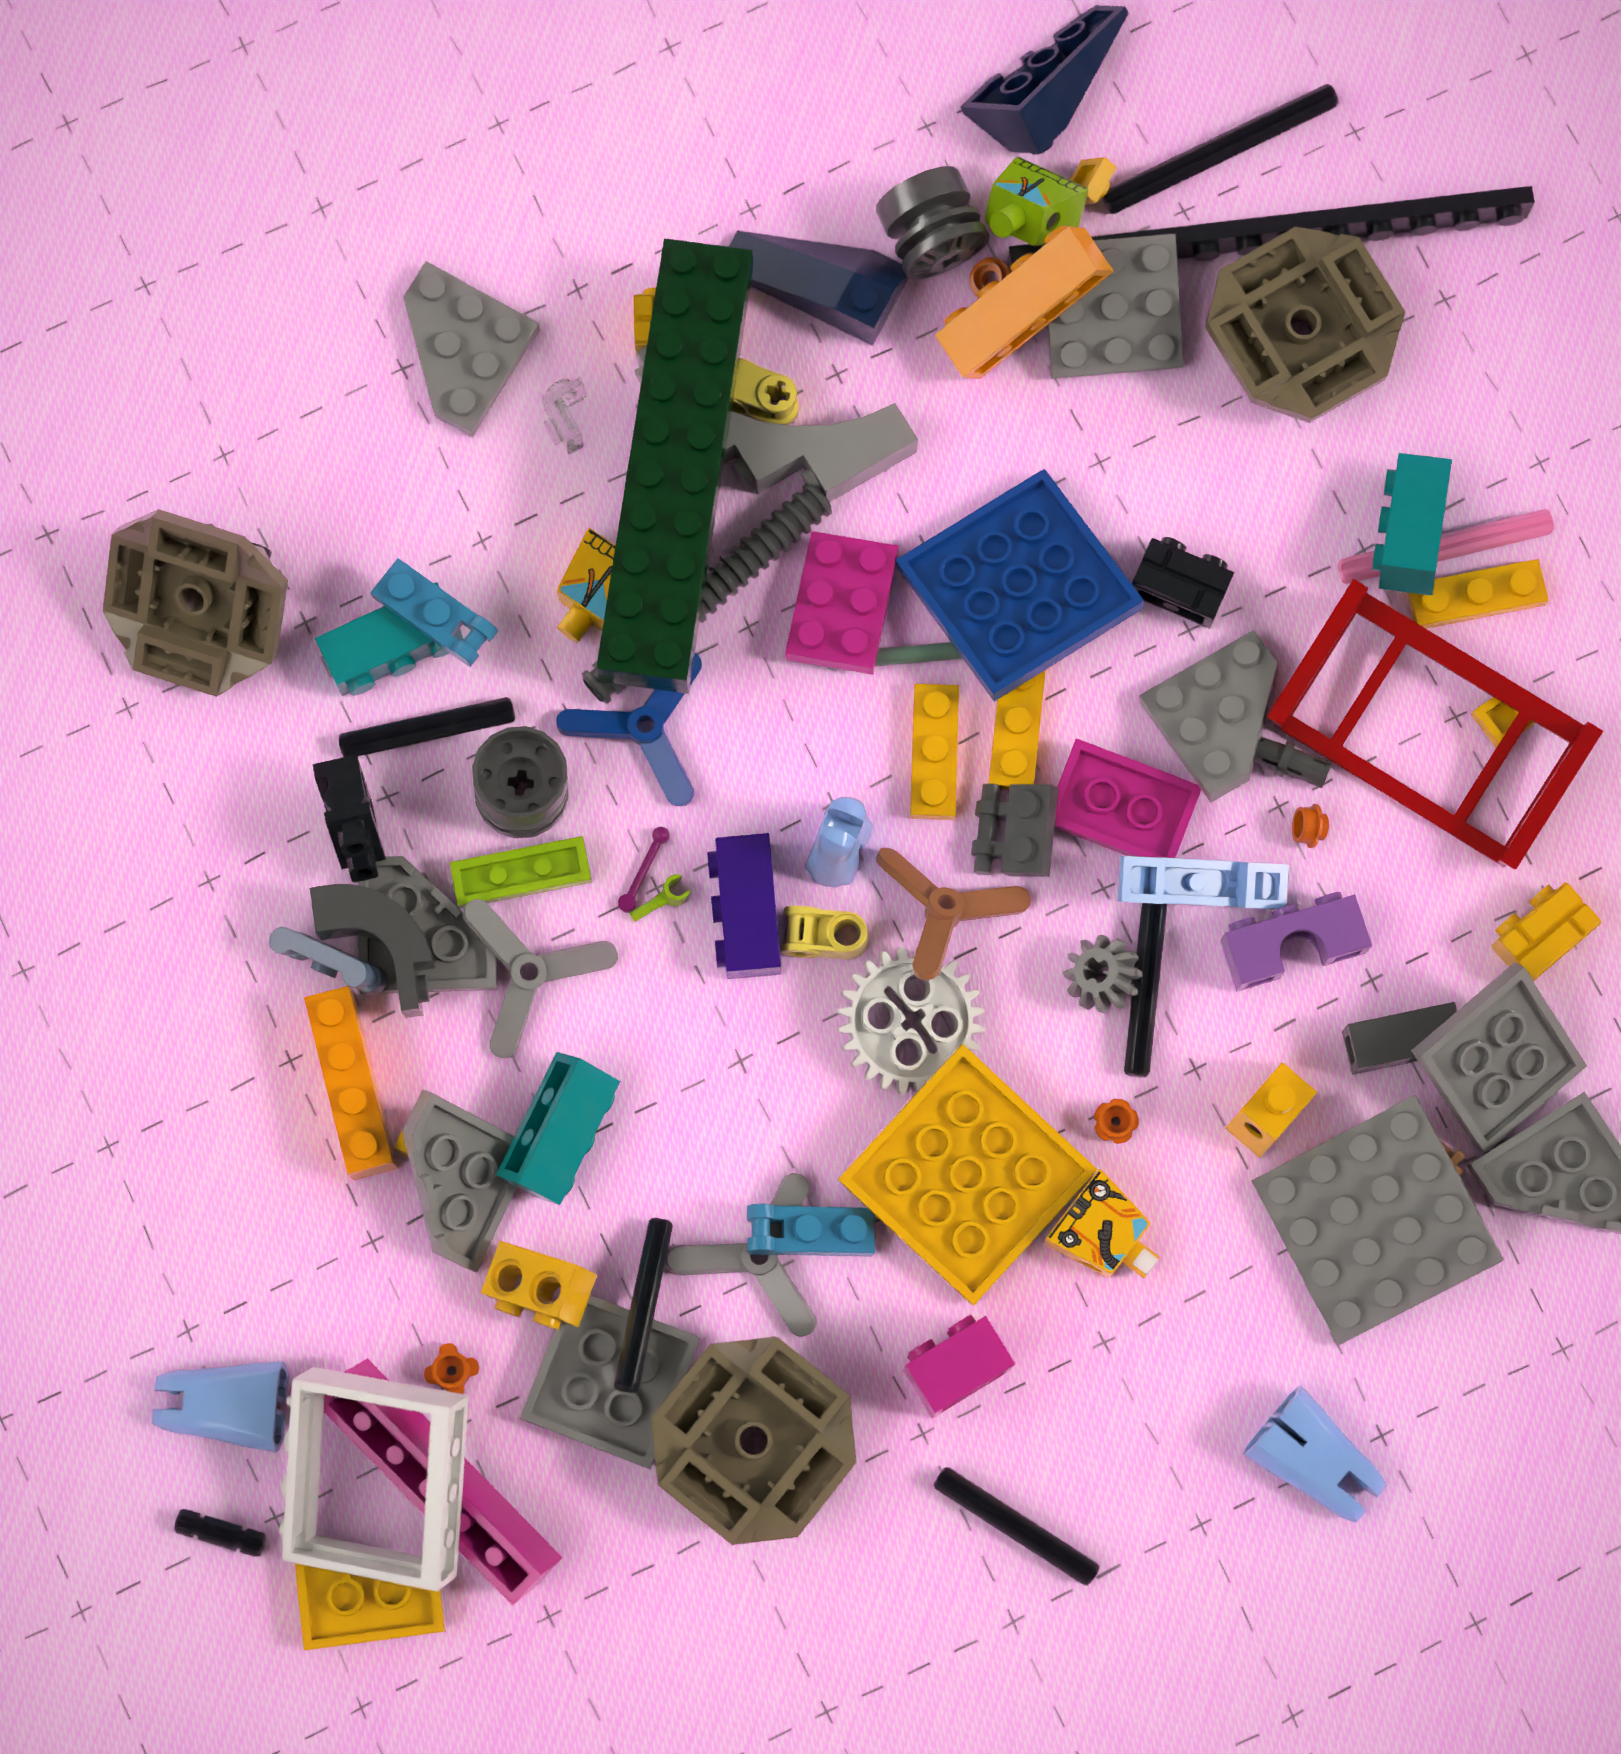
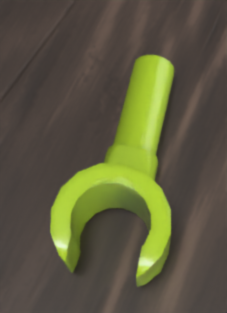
[630,874,691,922]

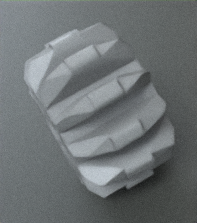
[1062,935,1143,1014]

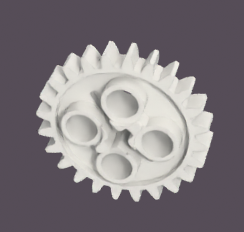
[836,946,985,1094]

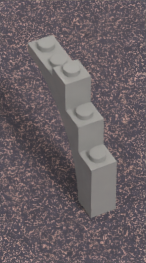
[634,346,918,502]

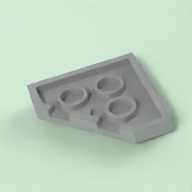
[403,261,540,438]
[1139,630,1278,803]
[358,856,498,995]
[402,1090,517,1273]
[1467,1092,1621,1234]

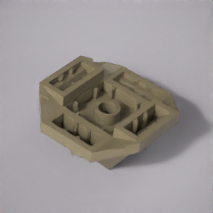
[1205,227,1406,423]
[102,509,288,697]
[651,1336,857,1545]

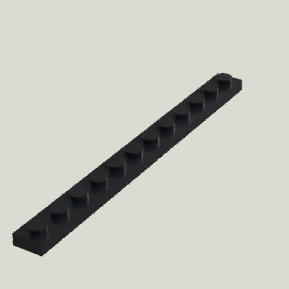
[1007,186,1535,272]

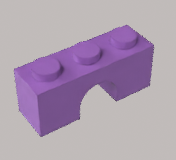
[1220,892,1372,992]

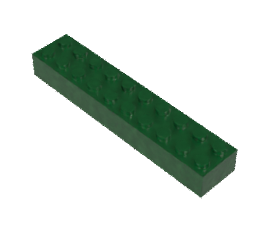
[596,238,753,694]

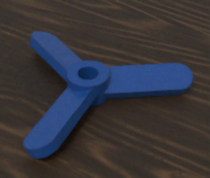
[556,653,702,806]

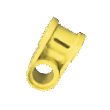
[732,358,799,425]
[780,906,869,960]

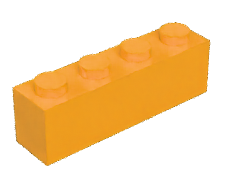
[935,225,1114,379]
[304,986,398,1181]

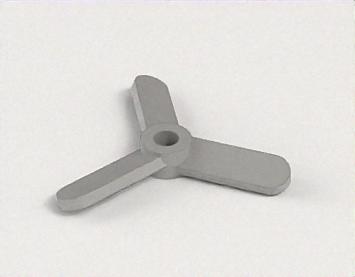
[462,899,618,1058]
[667,1173,817,1337]

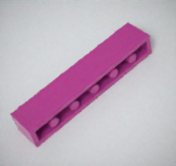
[323,1358,563,1606]

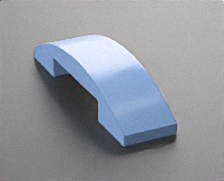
[1118,856,1289,909]

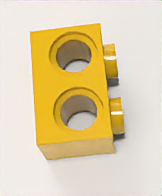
[481,1240,597,1330]

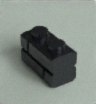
[1132,537,1235,629]

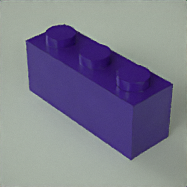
[707,833,782,979]

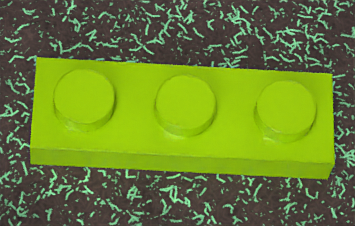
[449,836,592,909]

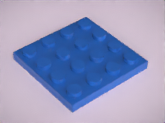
[896,468,1144,702]

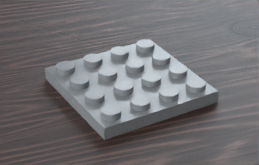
[1251,1095,1505,1346]

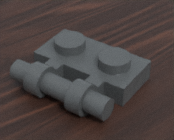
[971,783,1058,877]

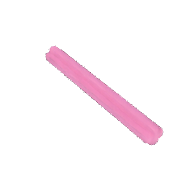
[1338,509,1554,584]

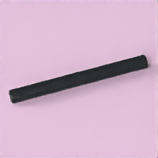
[1102,84,1339,214]

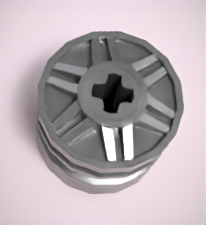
[876,166,990,279]
[472,726,568,839]

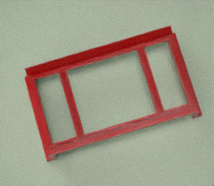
[1266,578,1603,870]

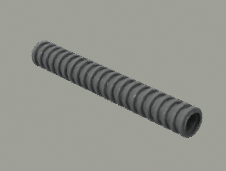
[581,483,832,704]

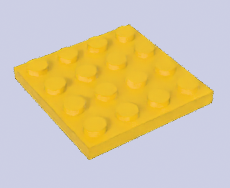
[837,1044,1098,1306]

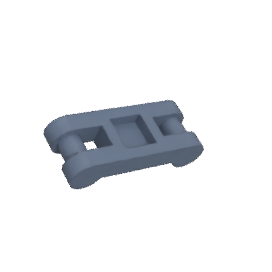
[269,927,388,994]

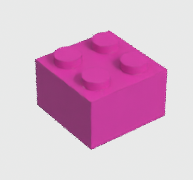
[903,1314,1016,1419]

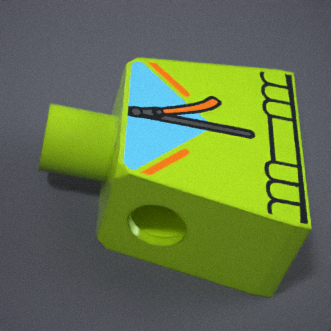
[984,156,1089,246]

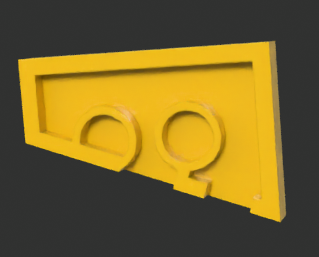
[295,1563,446,1651]

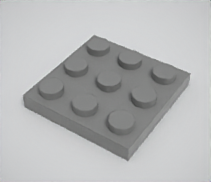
[1041,234,1184,379]
[1411,962,1587,1154]
[519,1295,701,1470]

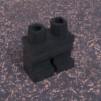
[312,754,386,882]

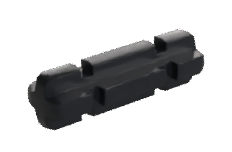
[174,1509,266,1557]

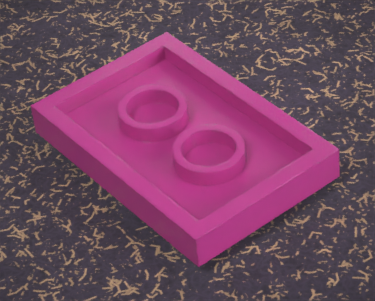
[785,531,899,675]
[1055,738,1201,858]

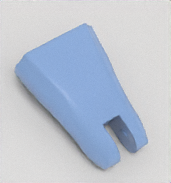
[805,797,873,888]
[152,1361,288,1453]
[1243,1385,1387,1523]

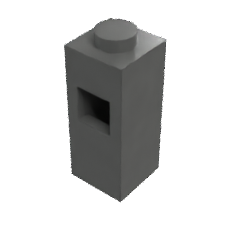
[1342,1002,1457,1075]

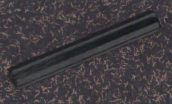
[338,697,515,757]
[1124,903,1167,1078]
[614,1218,673,1393]
[934,1467,1100,1585]

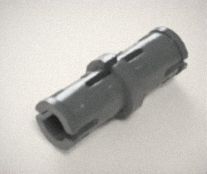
[1253,736,1332,789]

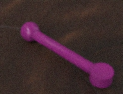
[618,826,670,913]

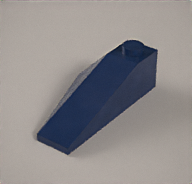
[960,5,1129,155]
[728,230,909,346]

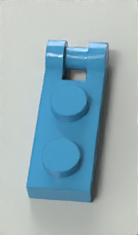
[370,558,498,667]
[747,1204,875,1257]

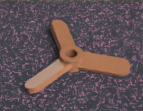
[876,847,1031,980]

